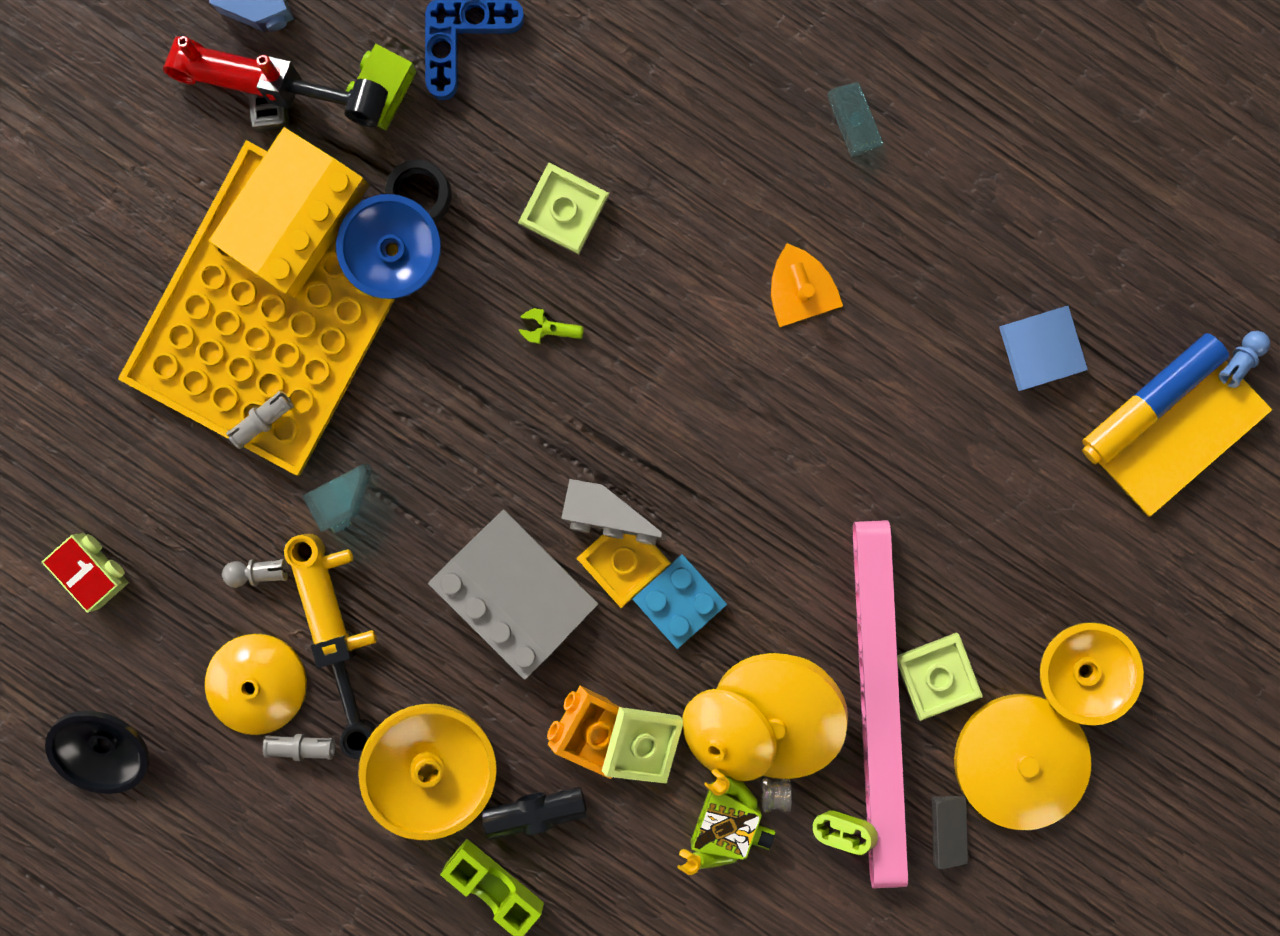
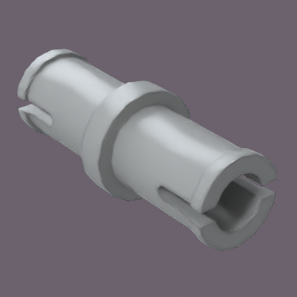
[226,390,294,449]
[263,734,335,761]

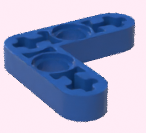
[425,0,525,101]

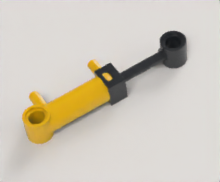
[284,534,377,759]

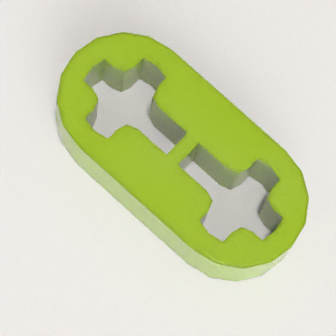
[812,810,878,855]

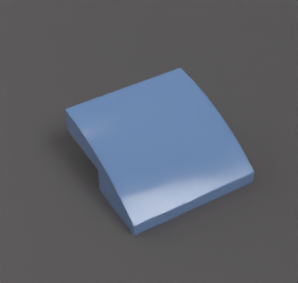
[999,306,1088,391]

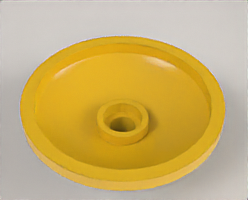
[1040,623,1144,725]
[205,634,307,735]
[682,689,777,781]

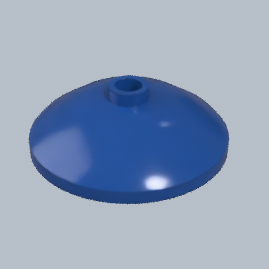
[336,194,441,299]

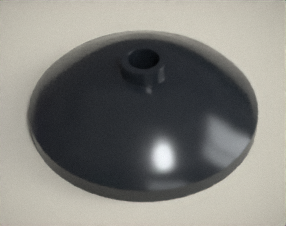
[45,711,150,794]

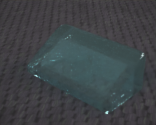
[827,82,883,158]

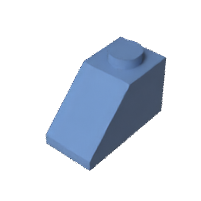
[209,0,294,32]

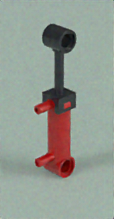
[163,36,389,128]

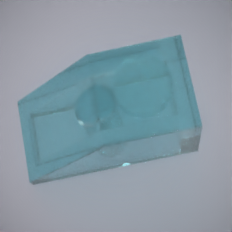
[302,464,372,534]

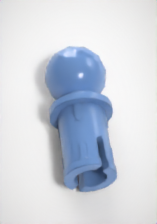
[1218,331,1270,388]

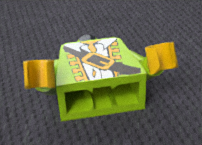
[677,769,775,875]

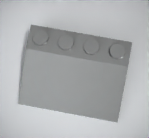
[428,509,598,680]

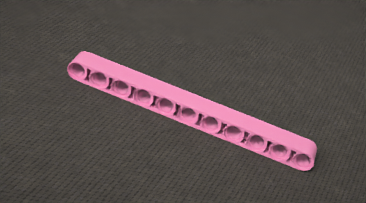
[853,520,908,889]

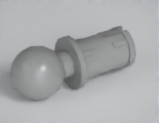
[222,559,288,588]

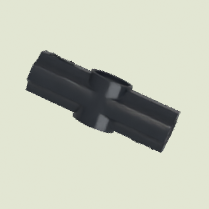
[482,787,588,840]

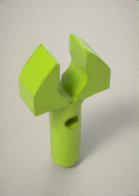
[519,308,584,344]

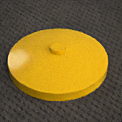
[716,653,848,779]
[954,694,1091,830]
[358,704,496,840]

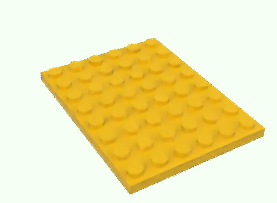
[118,140,398,476]

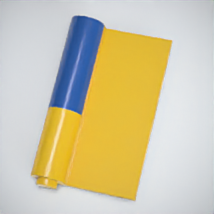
[1082,333,1272,517]

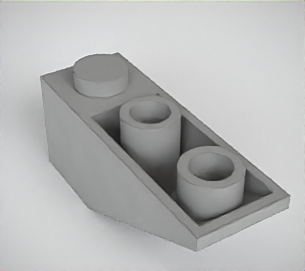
[561,479,667,545]

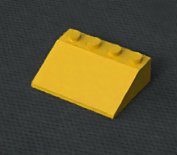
[208,127,370,298]

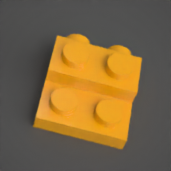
[547,685,620,779]

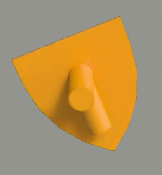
[771,243,843,328]

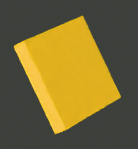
[577,534,671,608]

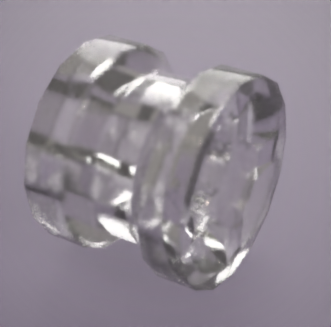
[761,778,791,813]

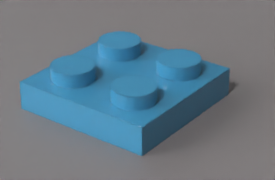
[632,554,727,649]

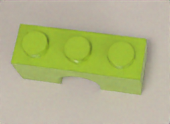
[440,839,544,936]

